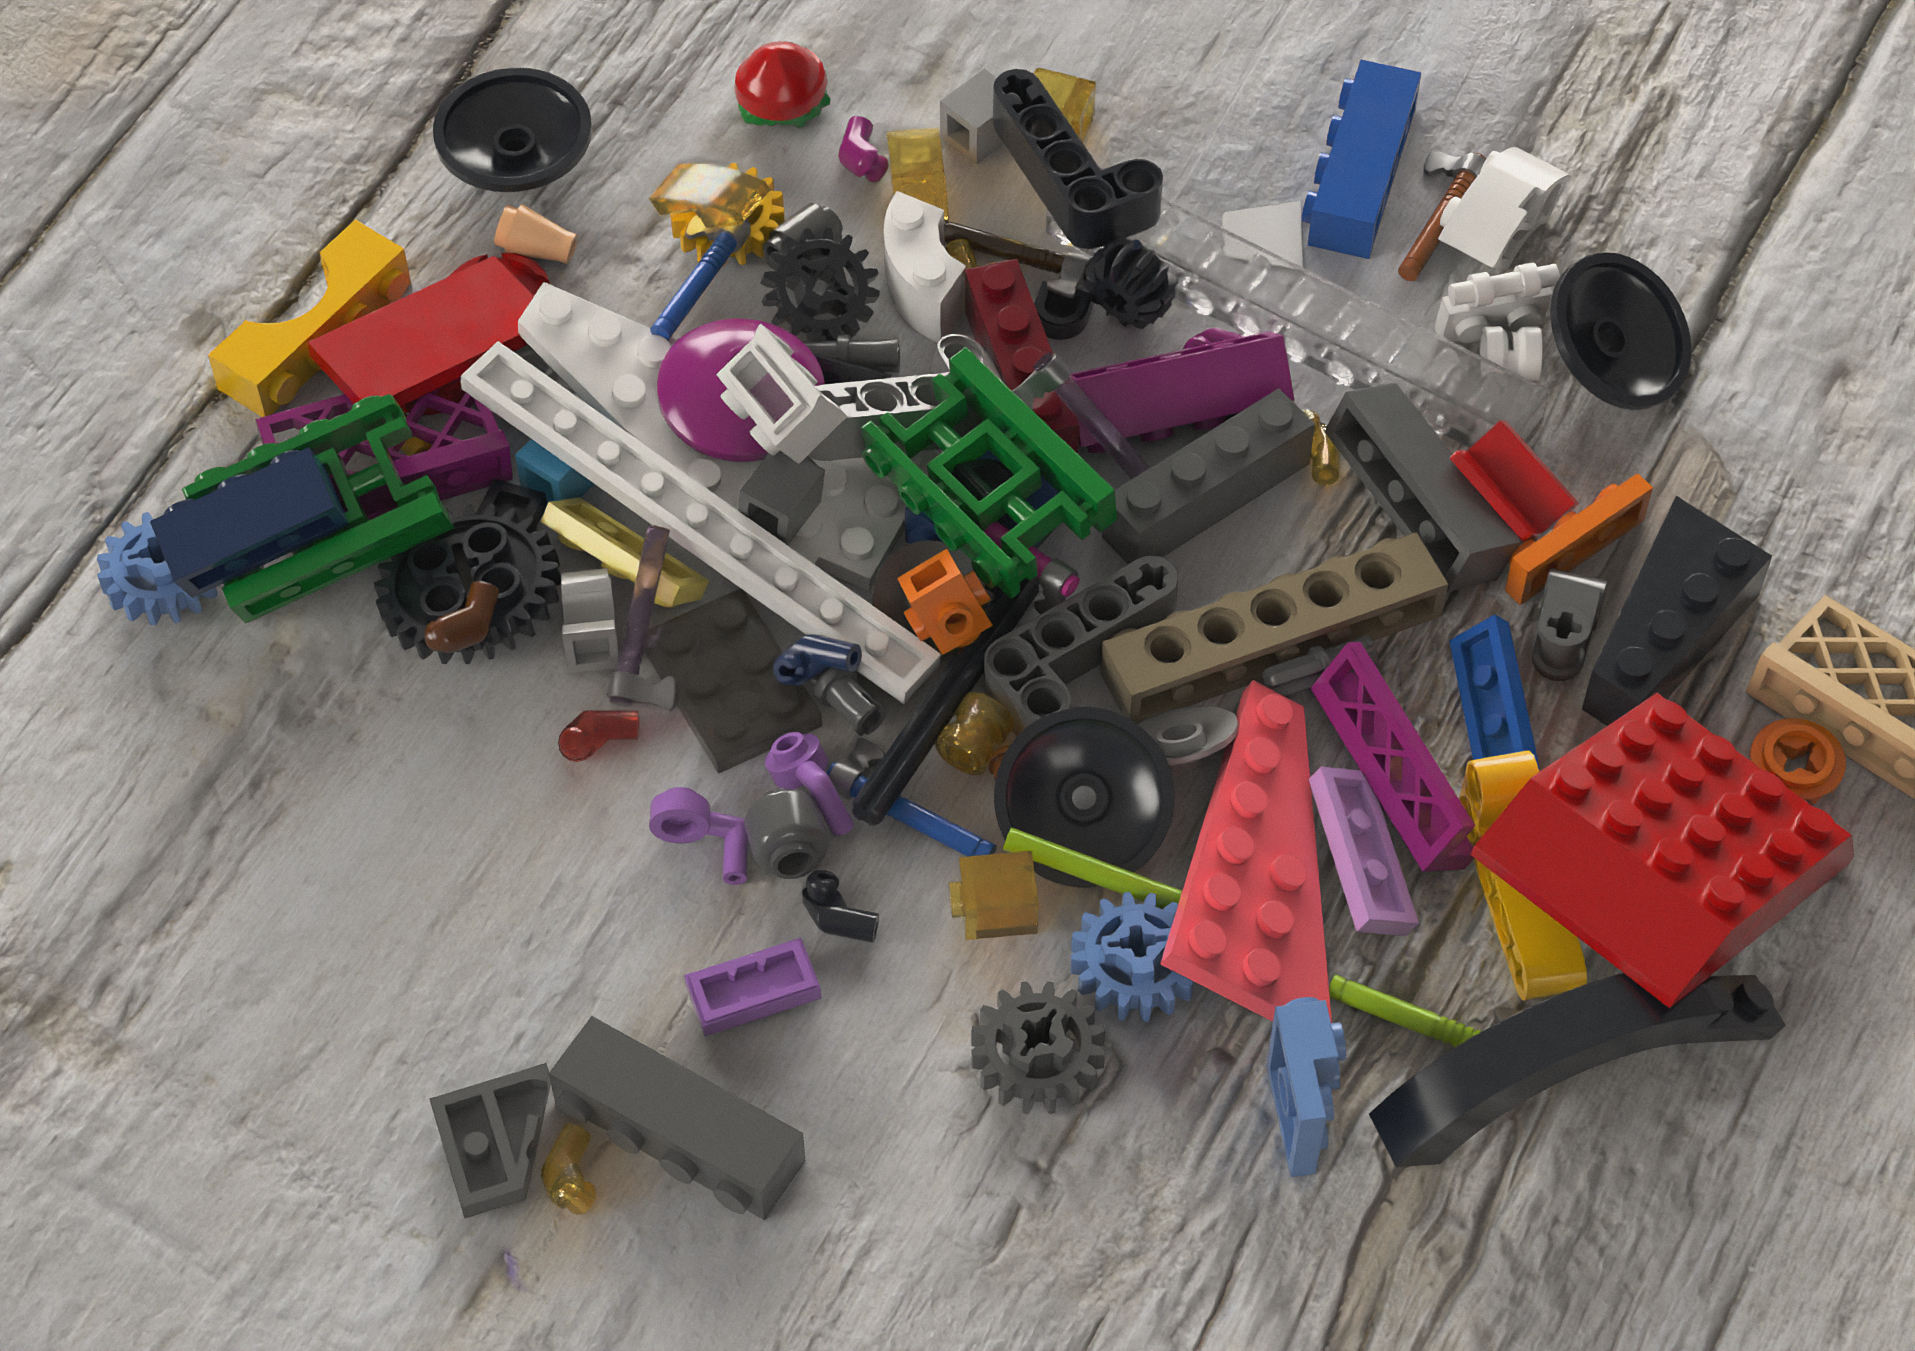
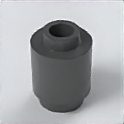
[763,203,843,261]

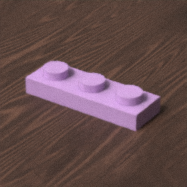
[1308,766,1419,936]

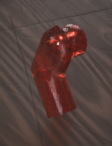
[558,710,640,762]

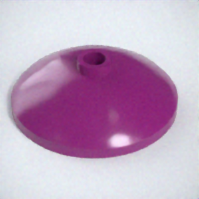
[657,318,825,462]

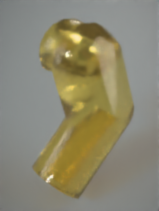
[541,1123,597,1215]

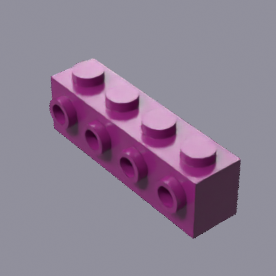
[1064,331,1295,453]

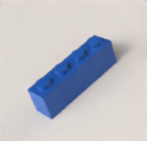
[1301,59,1422,259]

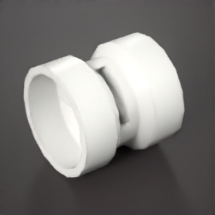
[1480,326,1542,382]

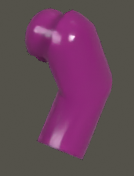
[838,116,889,182]

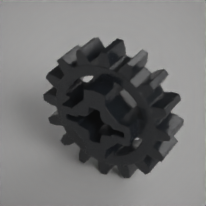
[760,227,880,341]

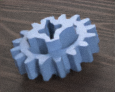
[97,512,218,625]
[1070,892,1194,1022]

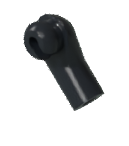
[802,870,880,943]

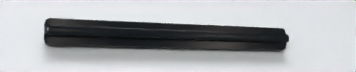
[852,576,1040,826]

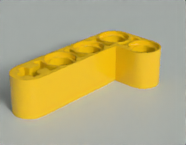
[1459,750,1587,1001]

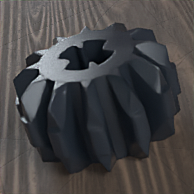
[1084,236,1178,330]

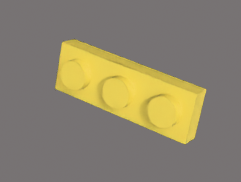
[541,497,710,608]

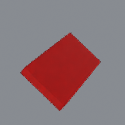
[308,256,534,406]

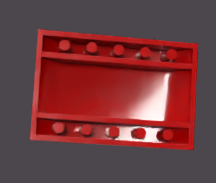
[1470,693,1854,1008]

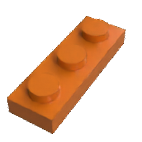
[1505,473,1653,605]

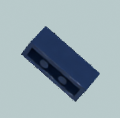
[150,447,350,598]

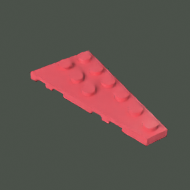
[1160,680,1332,1023]

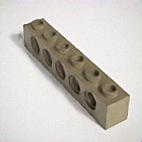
[1101,532,1448,724]

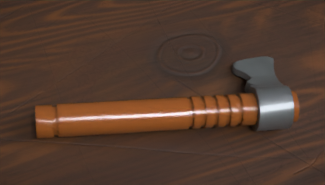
[1398,150,1486,282]

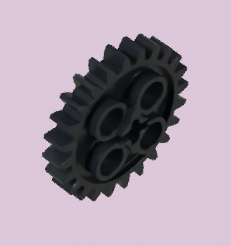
[374,504,561,664]

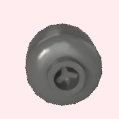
[744,788,829,879]

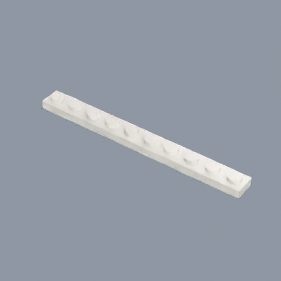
[461,341,941,704]

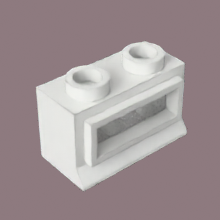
[716,324,848,464]

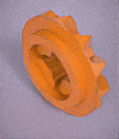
[1748,718,1846,805]

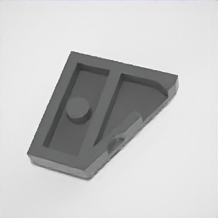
[429,1063,551,1219]

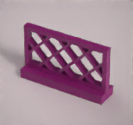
[255,377,513,520]

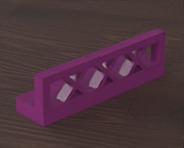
[1311,642,1476,872]

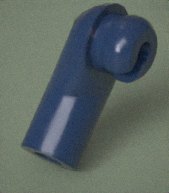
[773,634,862,685]

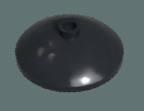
[433,67,592,192]
[1550,252,1692,410]
[994,707,1175,887]

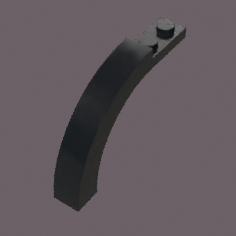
[1369,973,1786,1167]

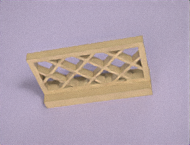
[1745,595,1915,799]

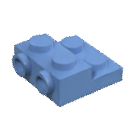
[1266,997,1346,1177]

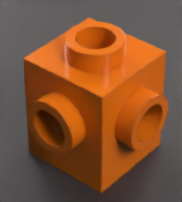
[897,549,993,655]

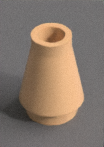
[494,204,578,265]

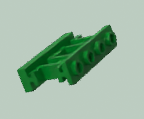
[861,347,1117,599]
[182,394,454,623]

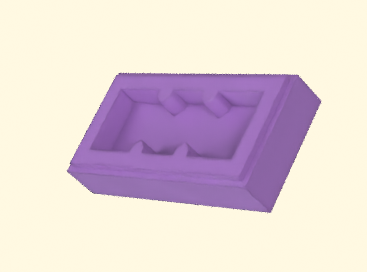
[684,938,822,1036]

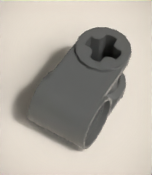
[1532,568,1607,681]

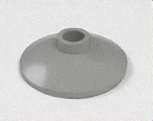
[1138,706,1239,772]

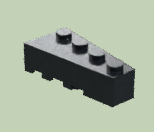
[1582,496,1772,726]

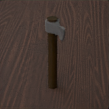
[944,220,1091,298]

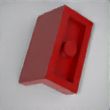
[1449,420,1580,542]

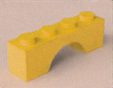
[208,219,411,417]

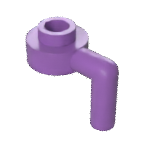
[765,732,854,836]
[649,787,748,885]

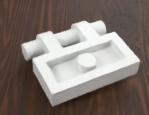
[1434,263,1560,344]

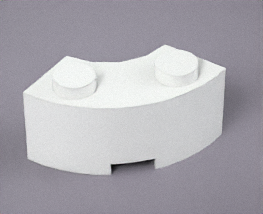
[1438,147,1571,269]
[884,191,966,343]

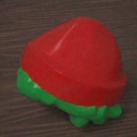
[734,41,831,128]

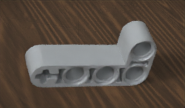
[808,334,1005,461]

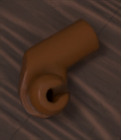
[424,581,499,653]

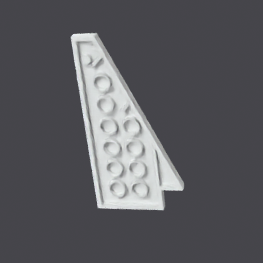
[518,282,940,591]

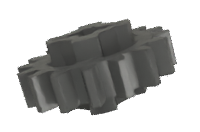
[971,981,1106,1114]

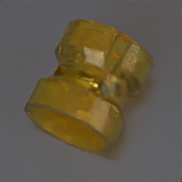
[935,692,1014,775]

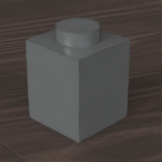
[738,451,825,545]

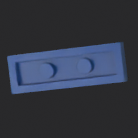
[1449,614,1540,770]

